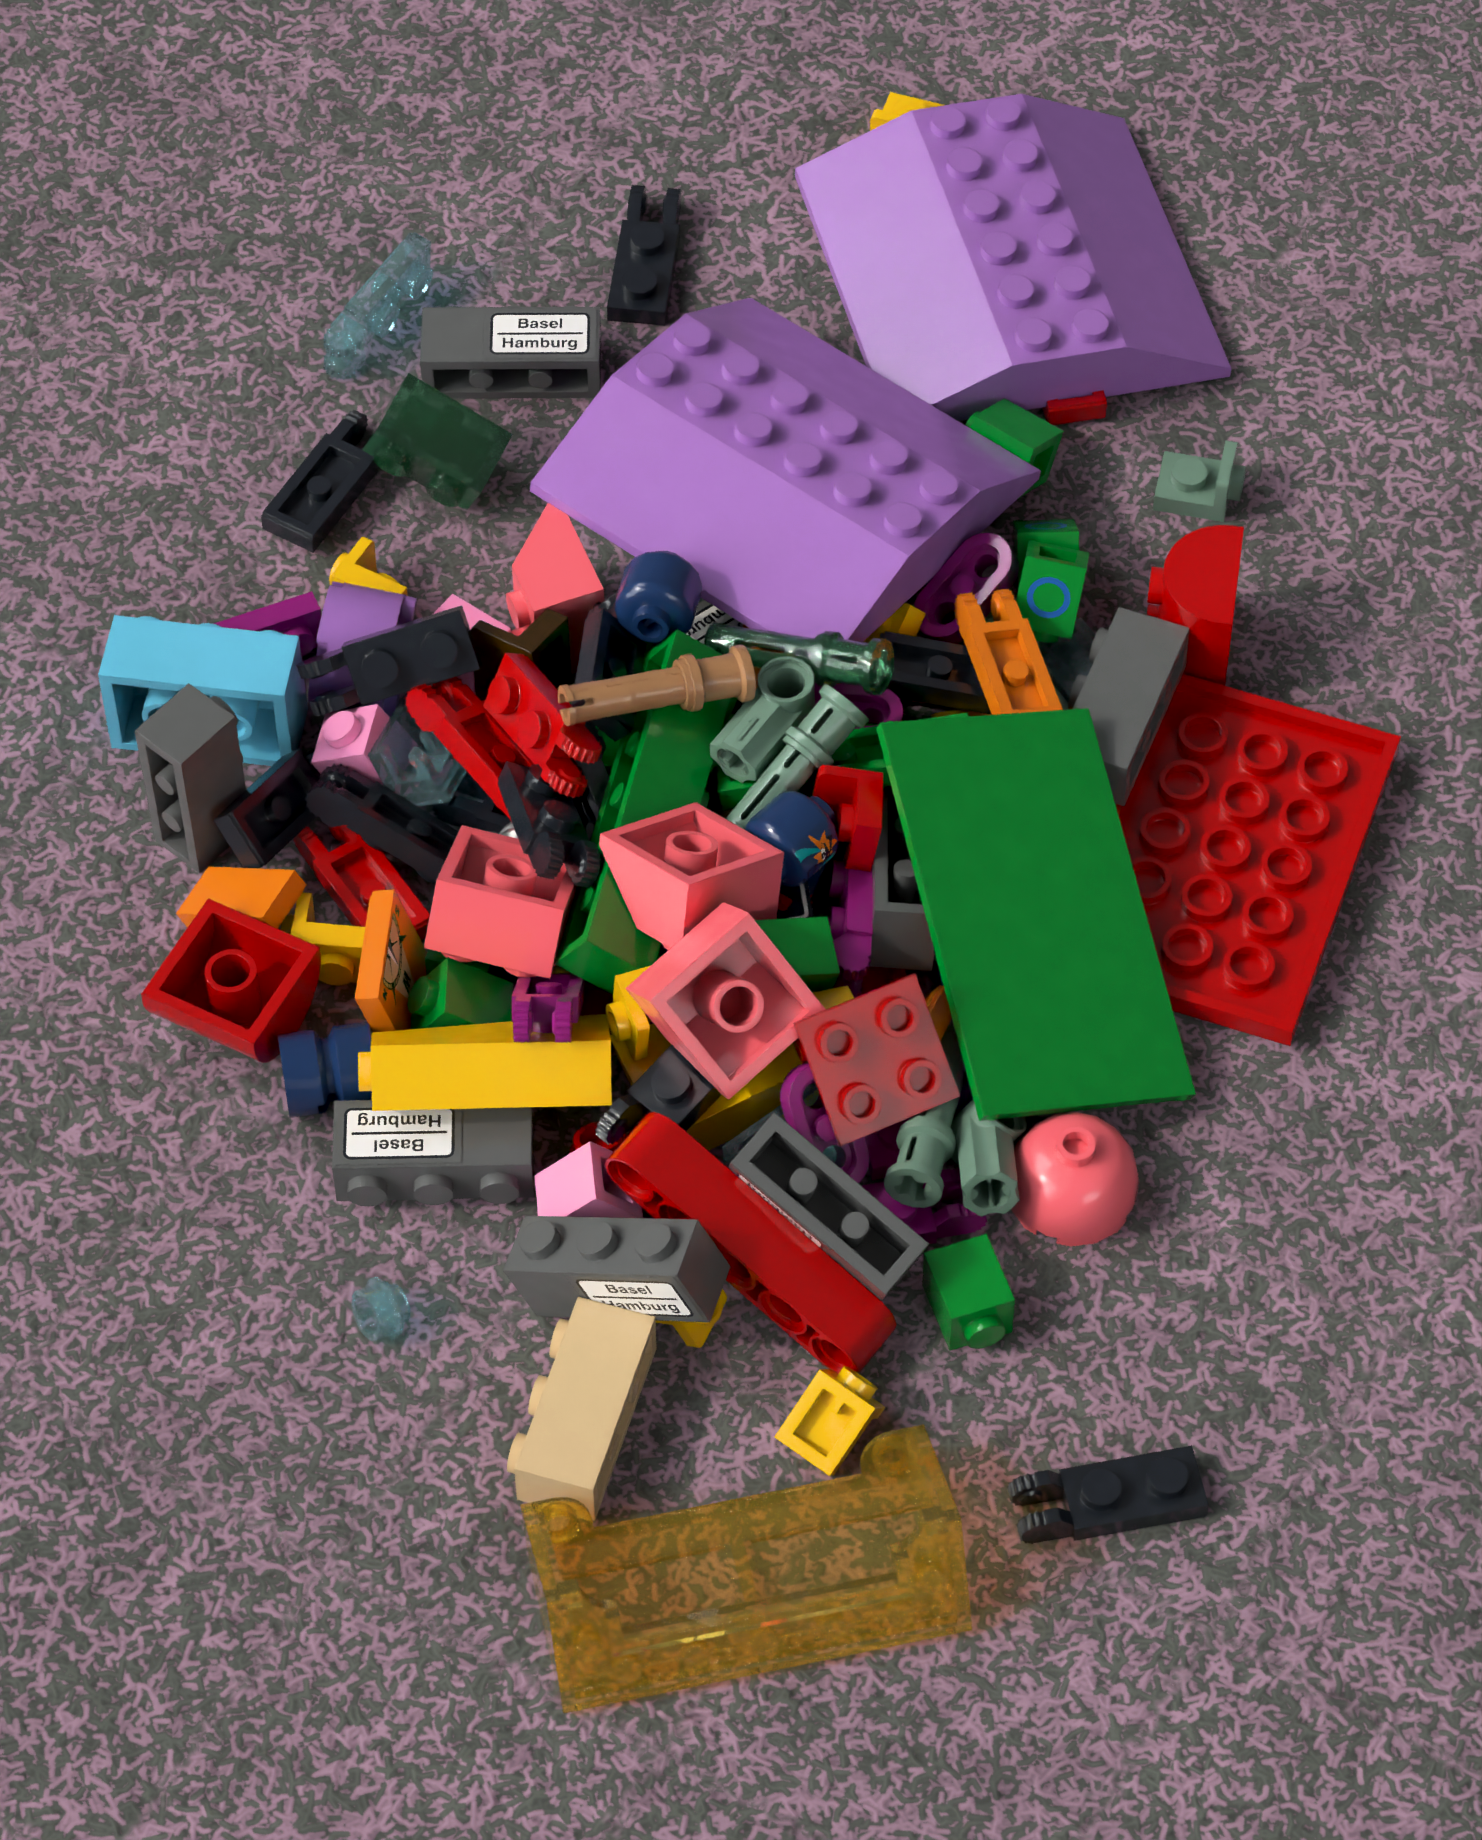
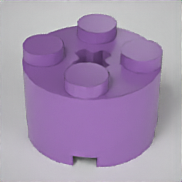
[308,581,417,717]

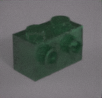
[363,373,513,510]

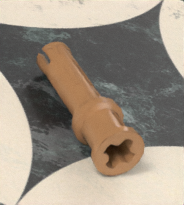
[558,644,756,726]

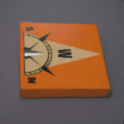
[355,889,427,1032]

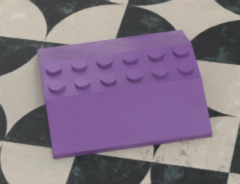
[795,94,1232,421]
[530,298,1041,675]

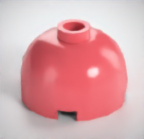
[1011,1112,1139,1246]

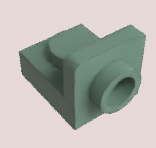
[1153,440,1246,522]

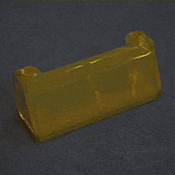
[520,1424,972,1714]

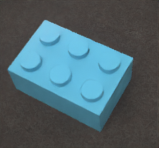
[98,615,308,766]

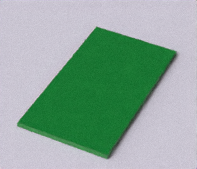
[876,708,1196,1121]

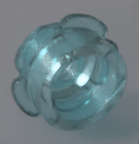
[352,1277,410,1341]

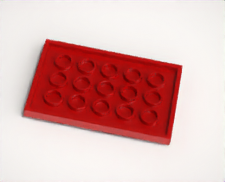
[1115,674,1401,1046]

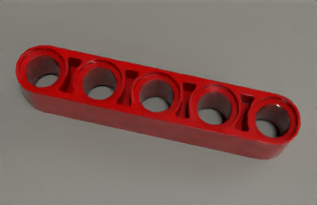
[605,1112,897,1374]

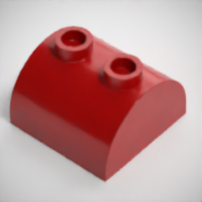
[1146,525,1244,686]
[141,898,321,1063]

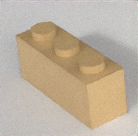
[507,1297,656,1521]

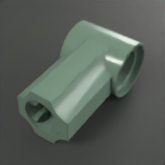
[710,656,815,784]
[950,1099,1027,1217]

